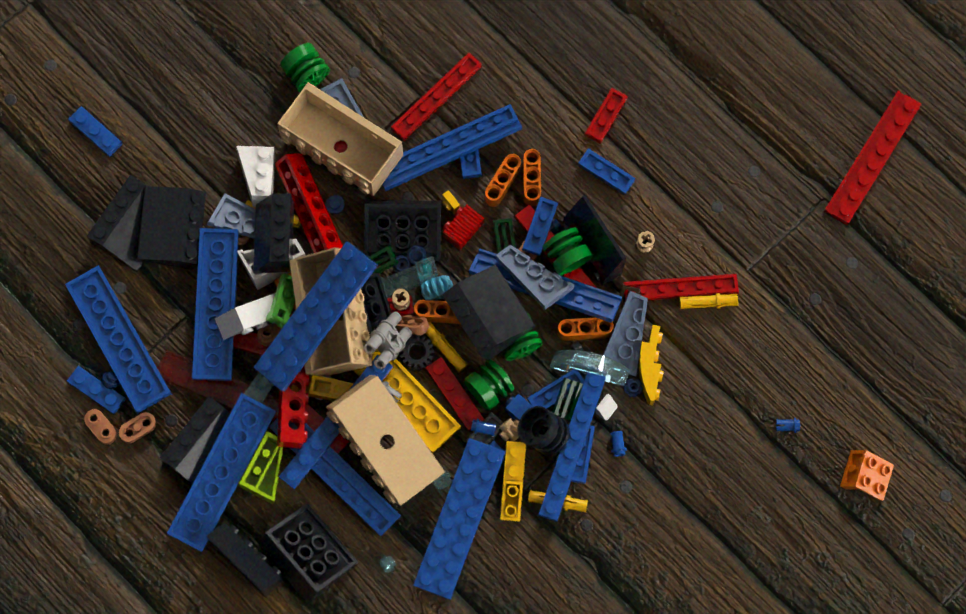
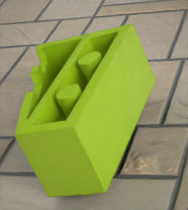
[238,432,283,504]

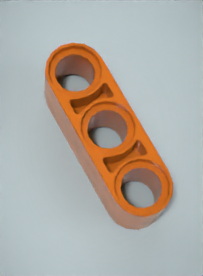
[523,149,541,207]
[485,154,521,207]
[414,300,460,324]
[557,318,614,341]

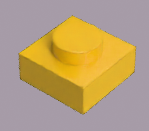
[442,190,460,214]

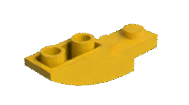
[639,325,664,406]
[291,375,353,402]
[500,441,526,521]

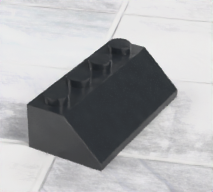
[253,193,294,274]
[361,273,397,353]
[206,523,283,597]

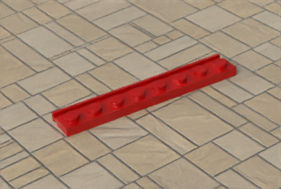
[824,90,921,225]

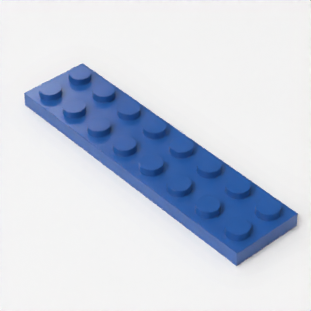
[192,228,239,381]
[254,241,378,392]
[65,265,172,413]
[167,393,277,552]
[413,438,506,600]

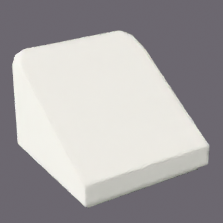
[595,394,617,421]

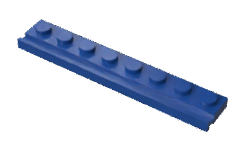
[383,104,522,191]
[469,248,622,323]
[269,418,401,536]

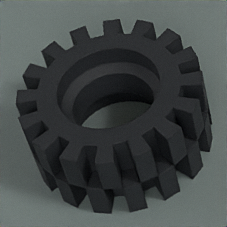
[399,335,434,372]

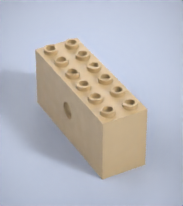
[277,82,403,196]
[290,248,373,377]
[326,375,445,505]

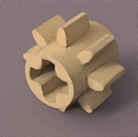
[499,418,519,441]

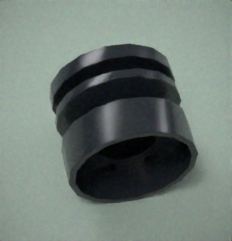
[517,406,570,455]

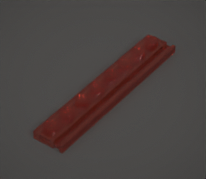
[157,349,298,426]

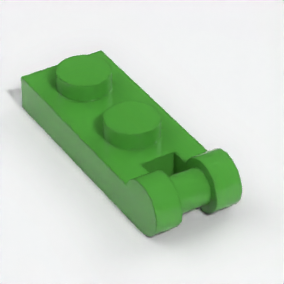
[266,273,295,329]

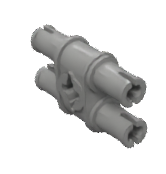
[363,312,412,369]

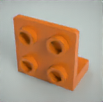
[840,450,894,501]

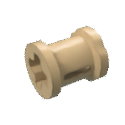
[636,231,655,253]
[392,289,410,311]

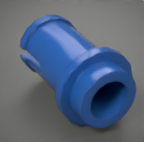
[471,418,496,436]
[776,418,800,433]
[610,431,627,457]

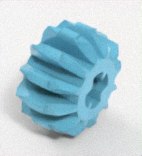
[421,275,453,301]

